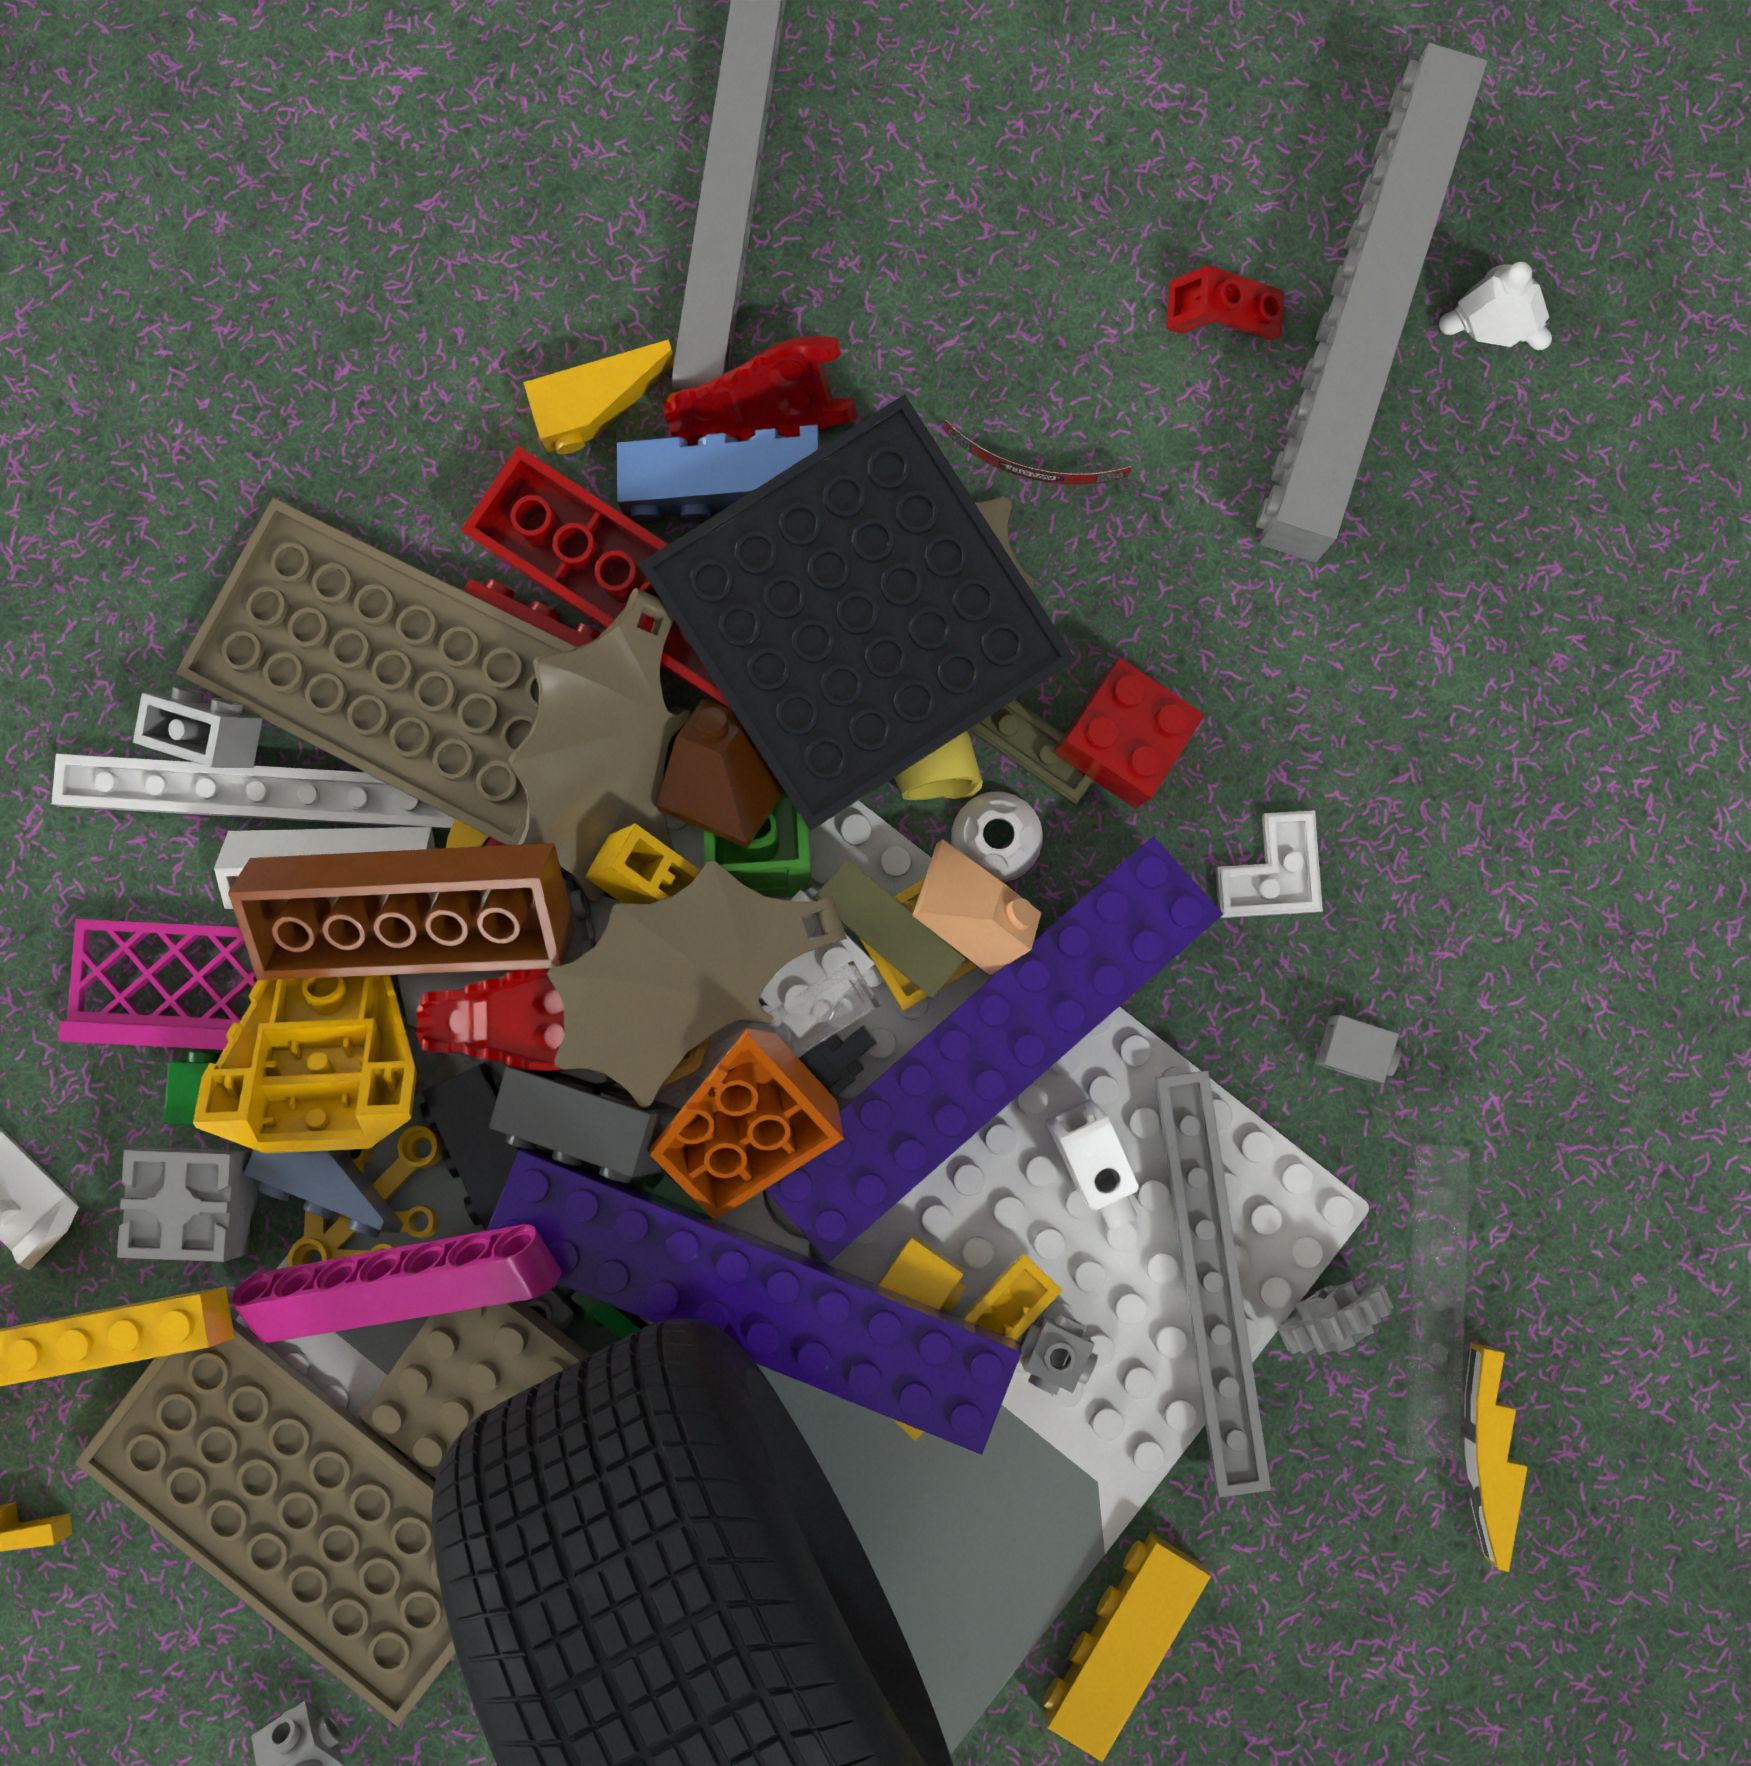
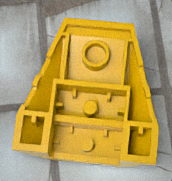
[193,975,417,1153]

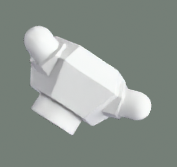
[1439,262,1552,350]

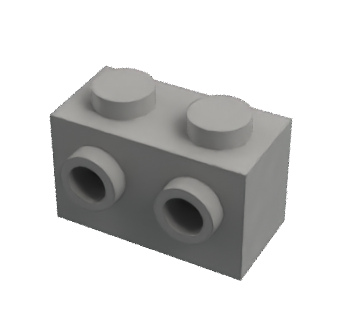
[133,686,263,768]

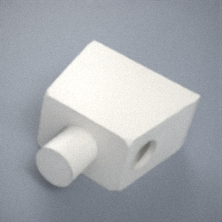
[1045,1099,1139,1229]

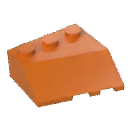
[649,1028,844,1221]

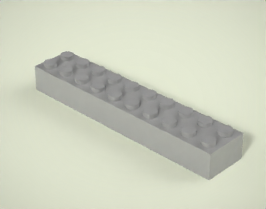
[1256,43,1487,563]

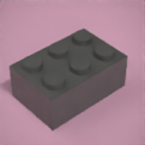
[489,1066,682,1183]

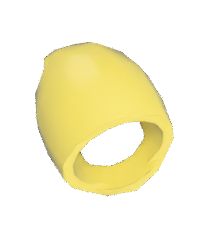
[894,731,983,800]

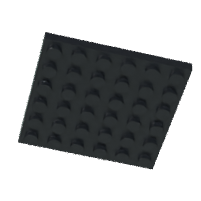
[639,394,1076,831]

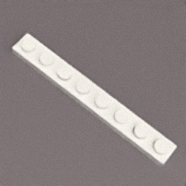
[51,754,455,830]

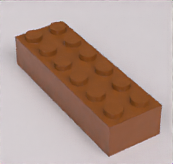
[228,843,575,980]

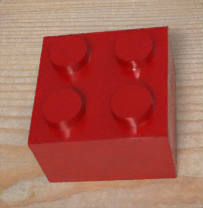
[1052,657,1205,809]

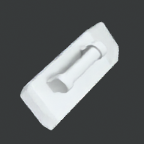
[0,1126,79,1270]

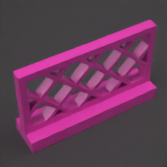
[58,919,257,1050]

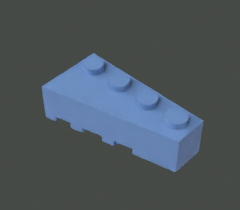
[617,425,820,522]

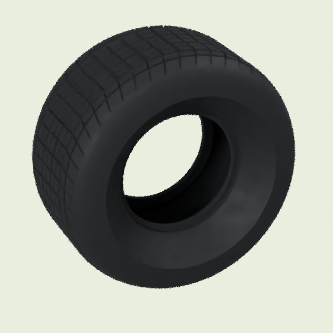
[432,1319,954,1766]

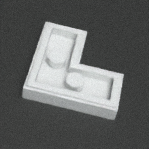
[1215,810,1323,918]

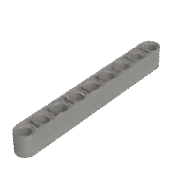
[672,0,786,391]

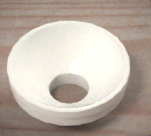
[951,792,1043,883]

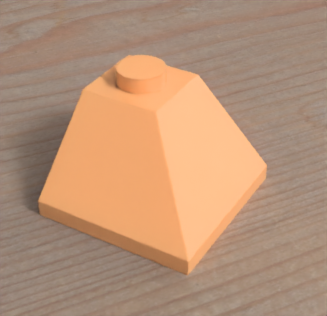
[913,839,1041,975]

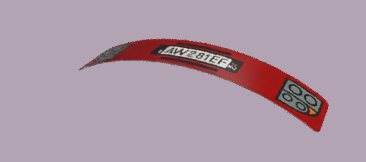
[944,420,1132,485]

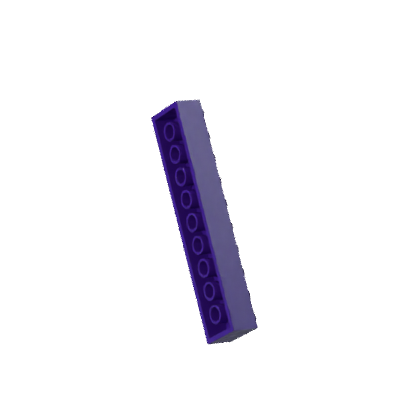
[765,836,1223,1263]
[487,1148,1022,1455]

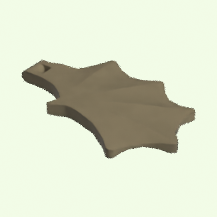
[508,588,691,902]
[547,861,847,1107]

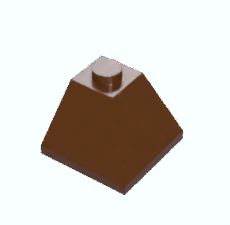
[656,699,785,848]

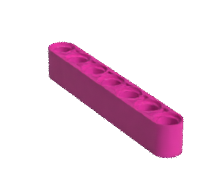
[230,1224,562,1343]

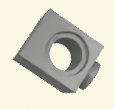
[1315,1015,1401,1083]

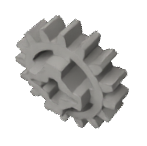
[1278,1281,1394,1355]

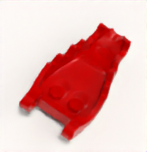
[664,336,858,446]
[416,968,568,1071]

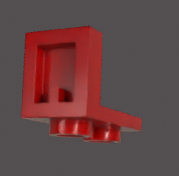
[1166,265,1284,340]

